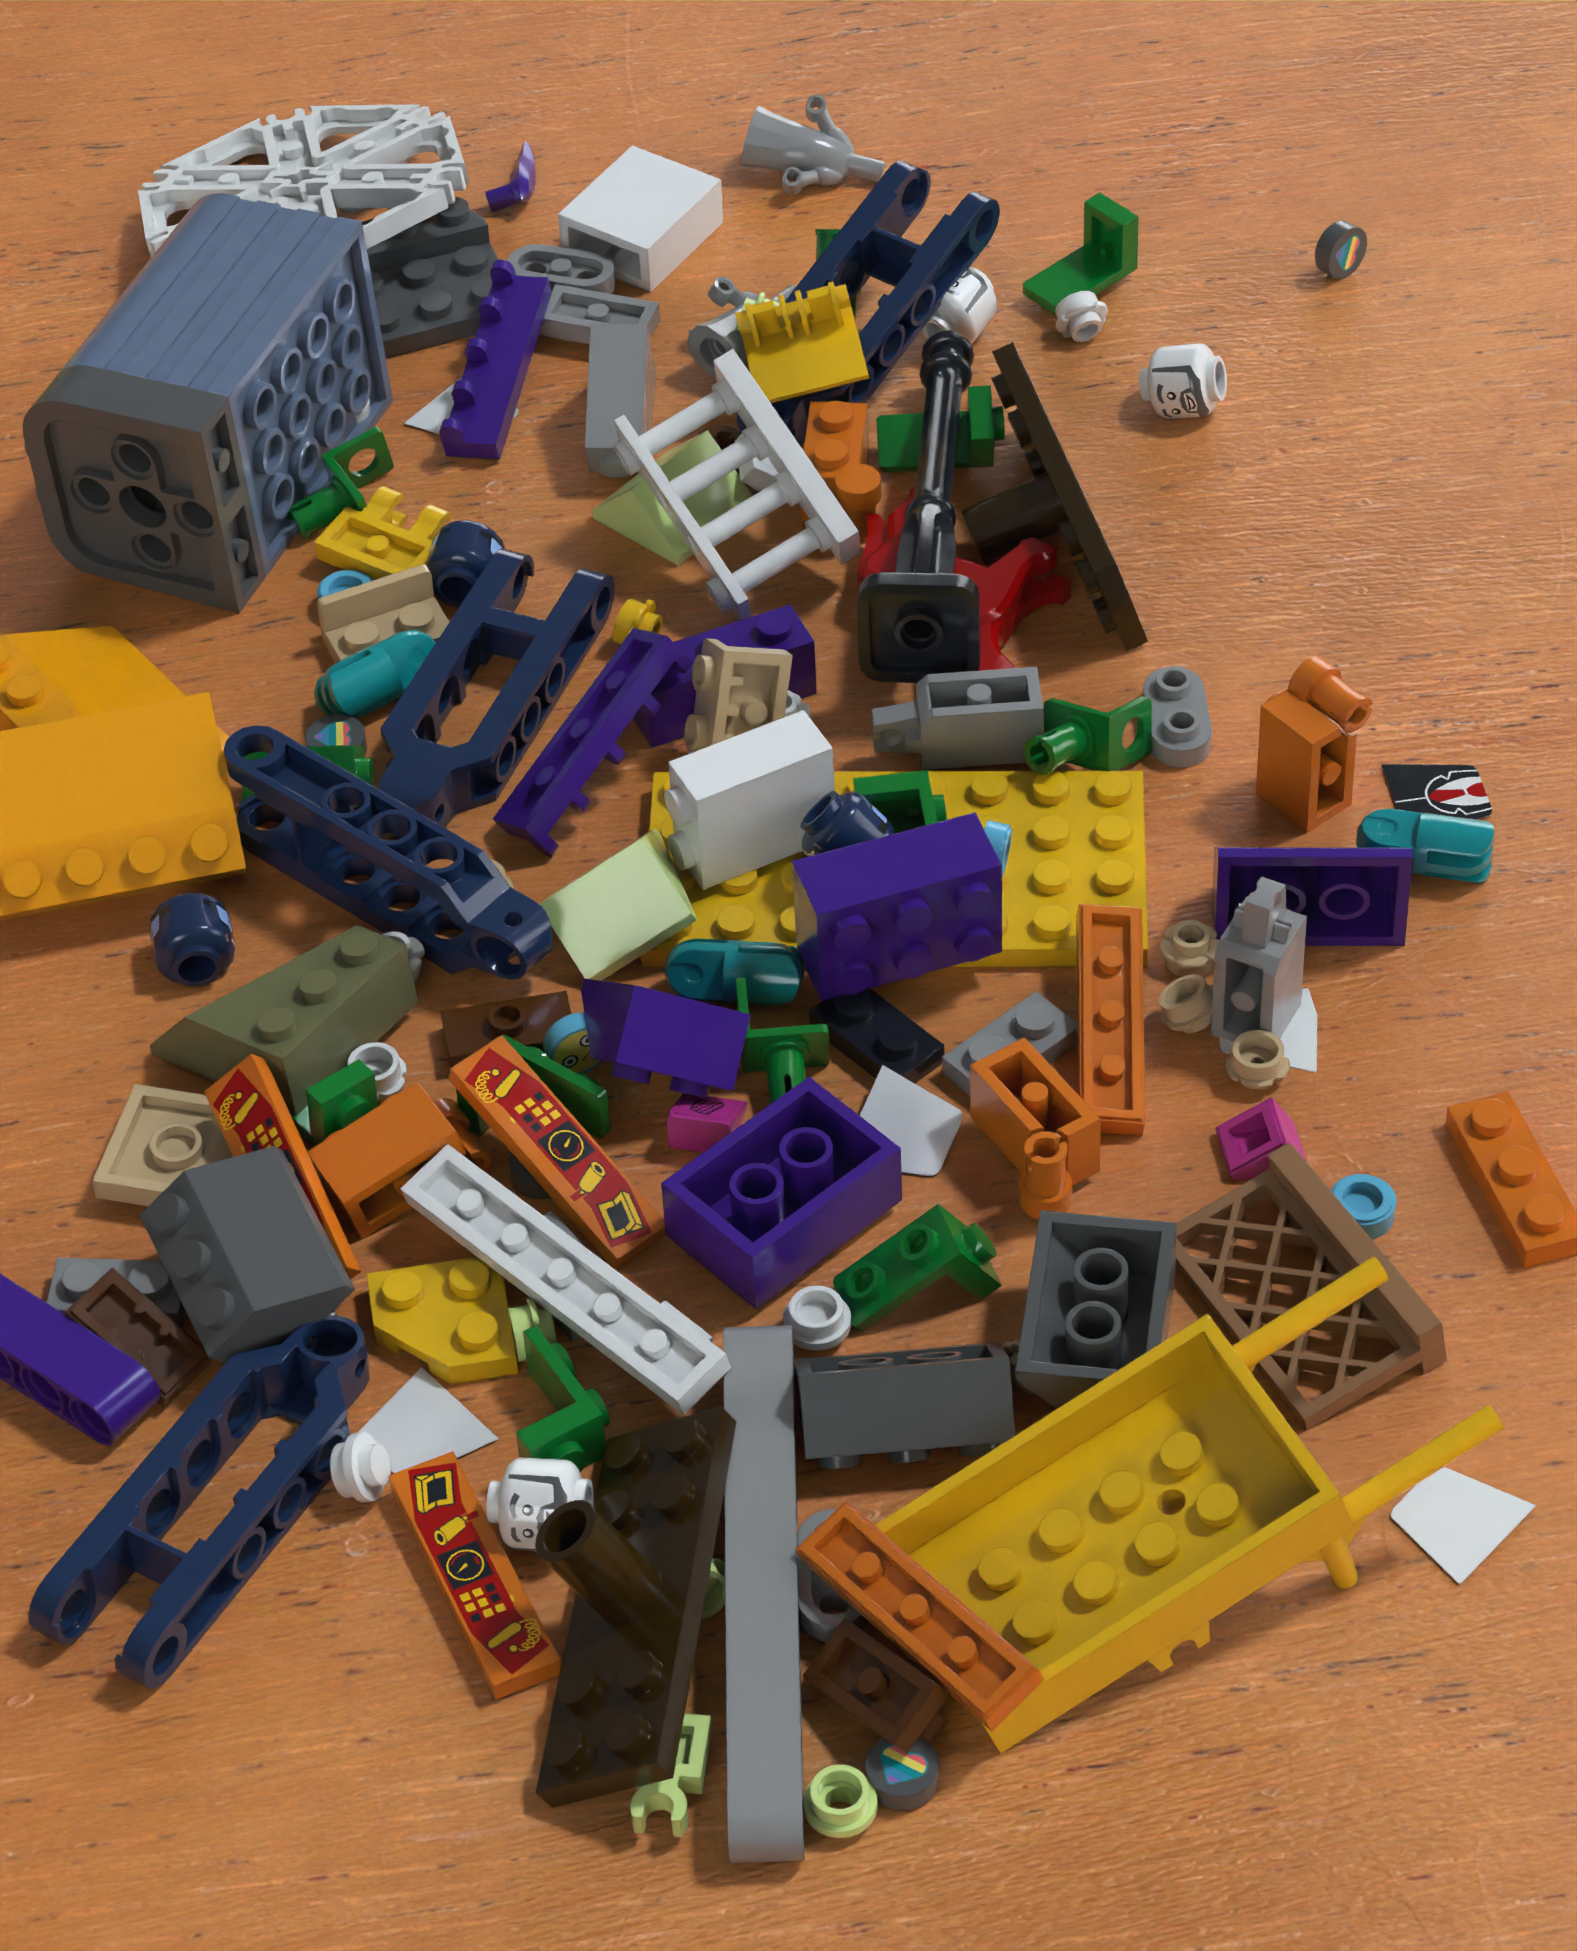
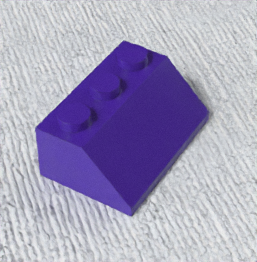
[633,605,817,748]
[1212,847,1413,946]

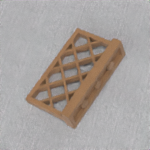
[1176,1142,1447,1431]

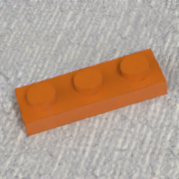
[1445,1091,1577,1268]

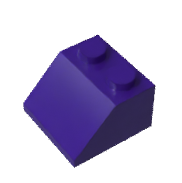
[581,979,751,1099]

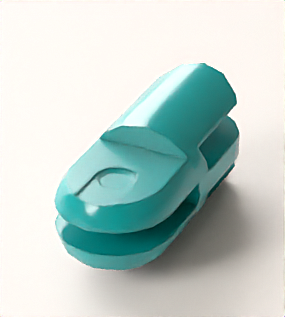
[314,630,436,718]
[1356,809,1495,883]
[664,938,806,1005]

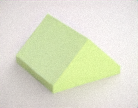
[592,430,753,566]
[539,828,697,981]

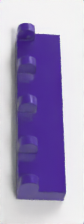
[439,259,552,459]
[493,628,693,857]

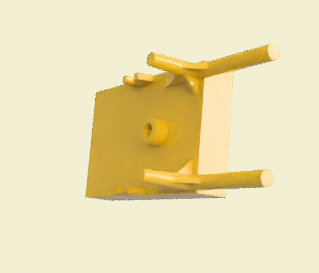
[875,1256,1504,1754]

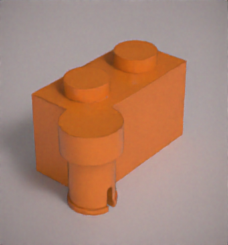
[801,401,881,543]
[1256,656,1373,833]
[970,1037,1101,1219]
[308,1081,492,1239]

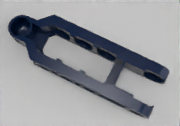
[737,160,1000,447]
[379,548,615,838]
[224,725,553,980]
[28,1315,370,1689]

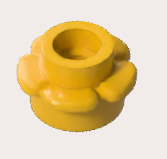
[613,598,663,645]

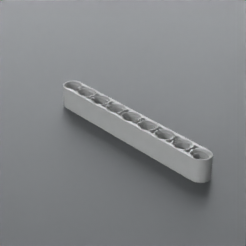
[723,1325,805,1863]

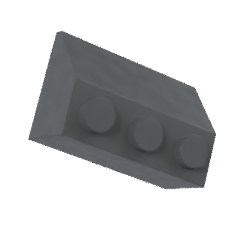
[140,1146,355,1364]
[1015,1211,1177,1409]
[794,1342,1015,1469]

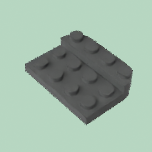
[362,197,499,358]

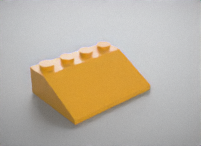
[0,625,229,768]
[0,692,246,921]

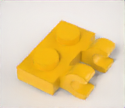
[314,486,451,580]

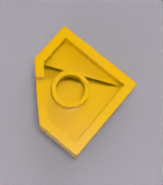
[366,1257,519,1384]

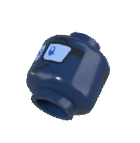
[426,520,505,607]
[800,791,894,857]
[149,892,235,986]

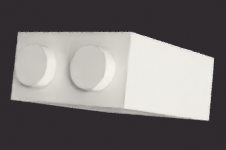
[558,145,723,292]
[664,710,835,890]

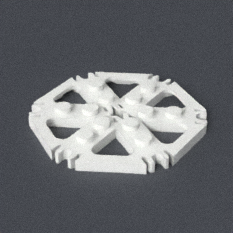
[138,104,469,257]

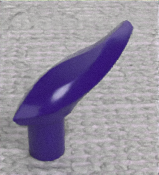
[485,141,536,212]

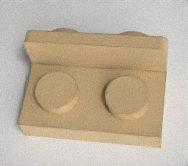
[317,565,449,663]
[684,639,793,754]

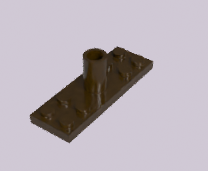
[961,342,1148,651]
[535,1406,737,1808]

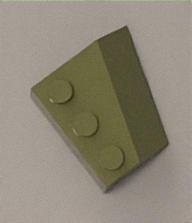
[150,925,418,1116]

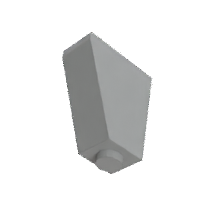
[585,324,656,478]

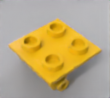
[735,282,869,403]

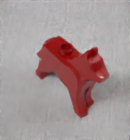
[857,485,1071,671]

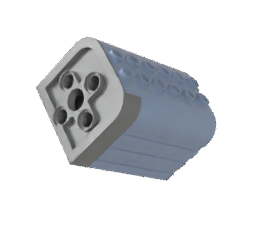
[23,193,393,613]

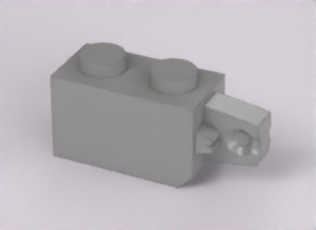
[871,667,1043,770]
[1211,877,1307,1042]

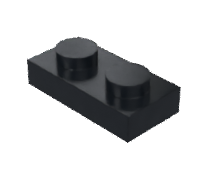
[809,988,945,1083]

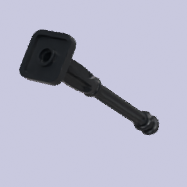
[857,330,981,683]

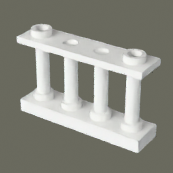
[613,349,861,621]

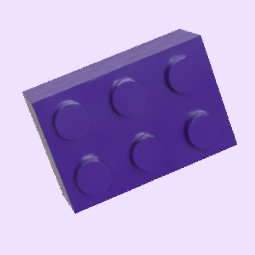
[792,812,1002,1001]
[661,1077,902,1309]

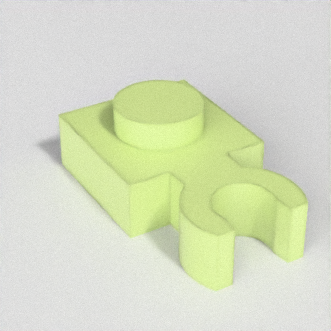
[631,1714,712,1837]

